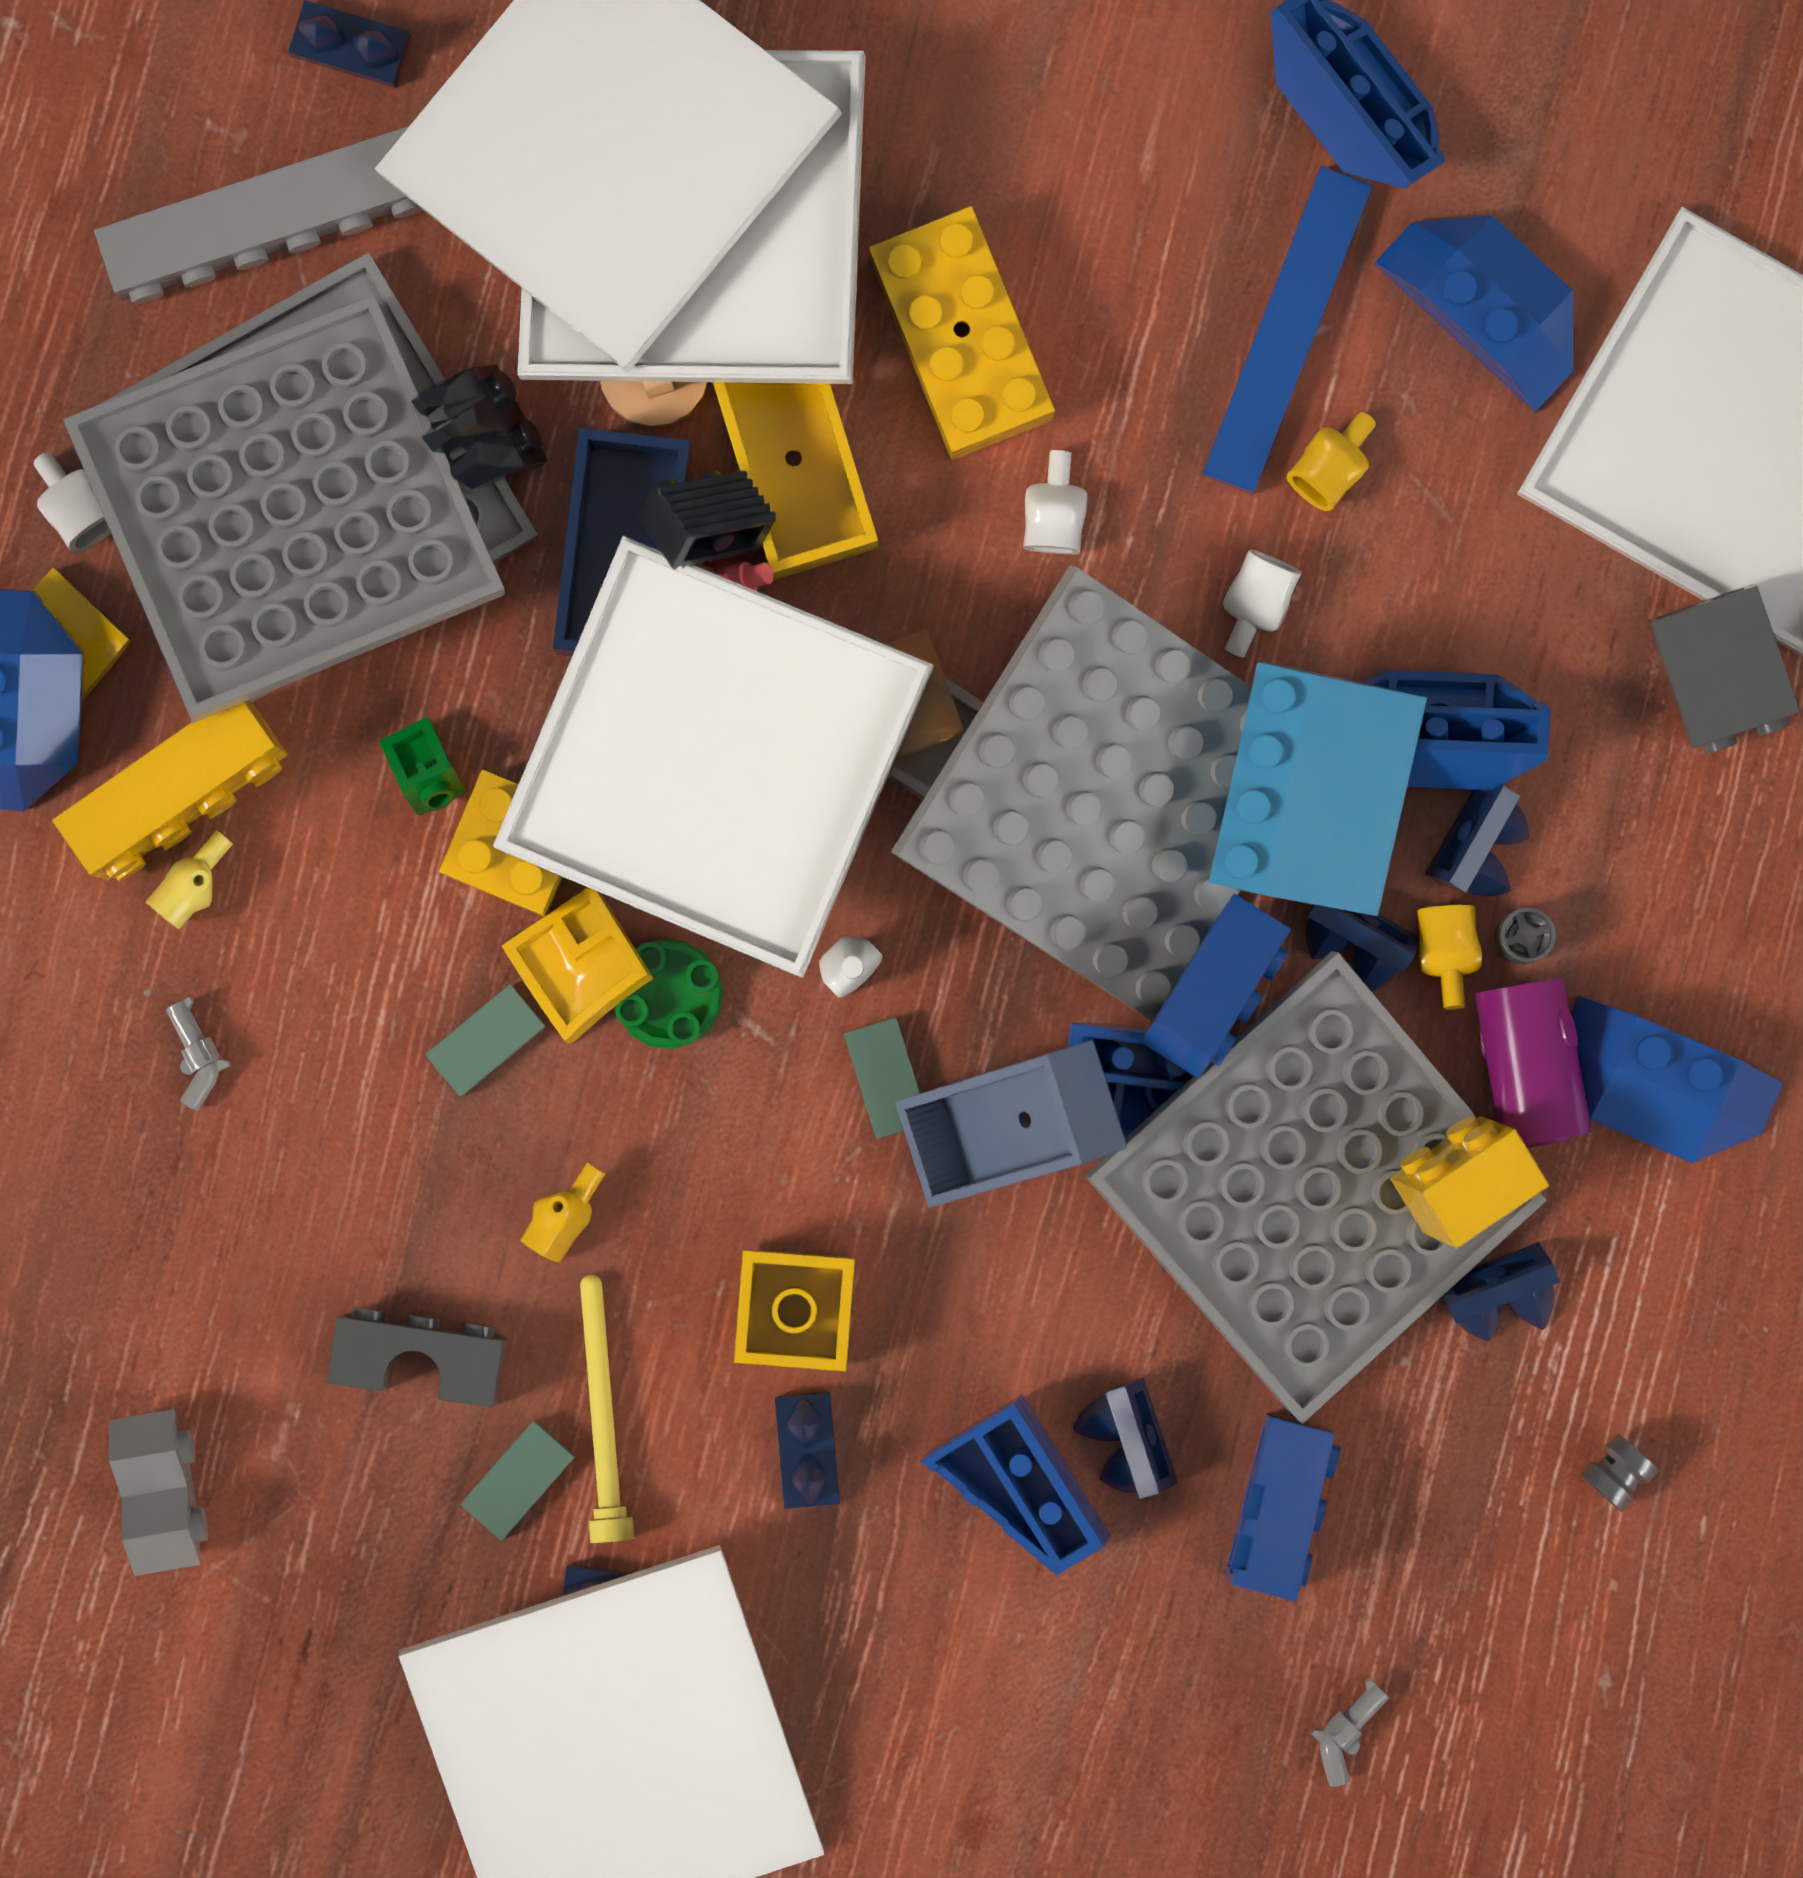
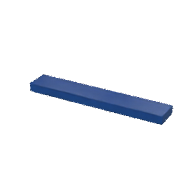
[1202,166,1373,495]

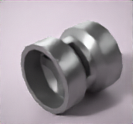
[1494,907,1556,965]
[1580,1433,1659,1512]

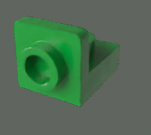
[379,716,466,815]

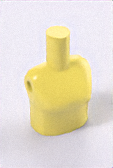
[145,830,233,930]

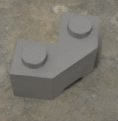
[109,1409,209,1576]

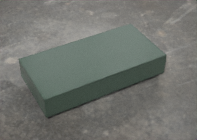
[425,984,546,1097]
[843,1017,920,1139]
[460,1420,576,1541]

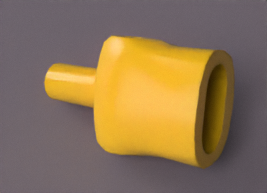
[1286,412,1376,511]
[1417,905,1482,1010]
[520,1162,606,1263]

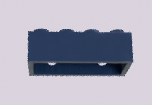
[553,428,692,657]

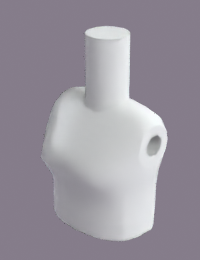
[1023,450,1088,554]
[33,452,111,553]
[1223,549,1302,657]
[819,935,883,998]

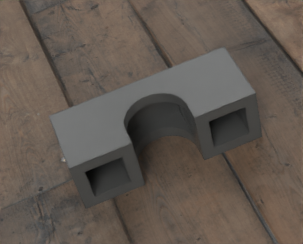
[327,1306,507,1407]

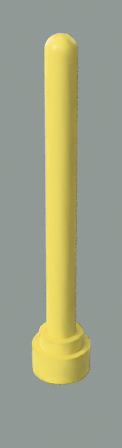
[580,1275,635,1543]

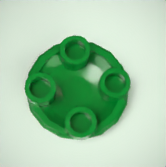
[615,939,723,1050]

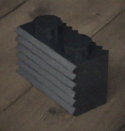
[638,470,776,570]

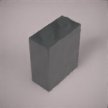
[1647,584,1800,754]

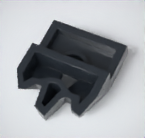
[411,364,548,490]

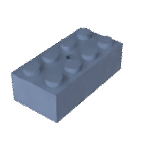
[895,1040,1127,1208]

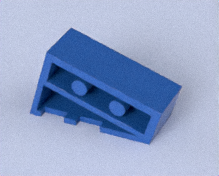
[1141,893,1291,1078]
[920,1394,1111,1575]
[1224,1414,1341,1602]

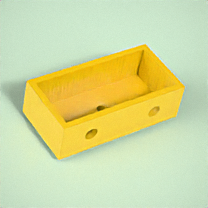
[869,206,1055,461]
[713,382,879,581]
[52,700,289,882]

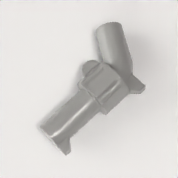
[166,996,232,1111]
[1310,1677,1390,1787]

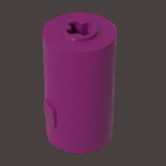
[1474,977,1592,1148]

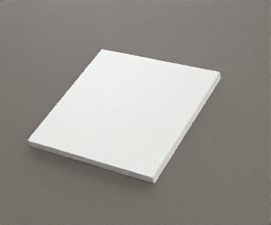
[374,0,842,372]
[518,50,866,384]
[1517,207,1803,657]
[493,536,934,978]
[398,1545,824,1878]

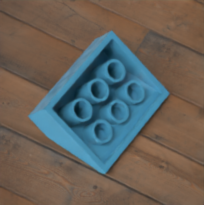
[1209,661,1428,916]

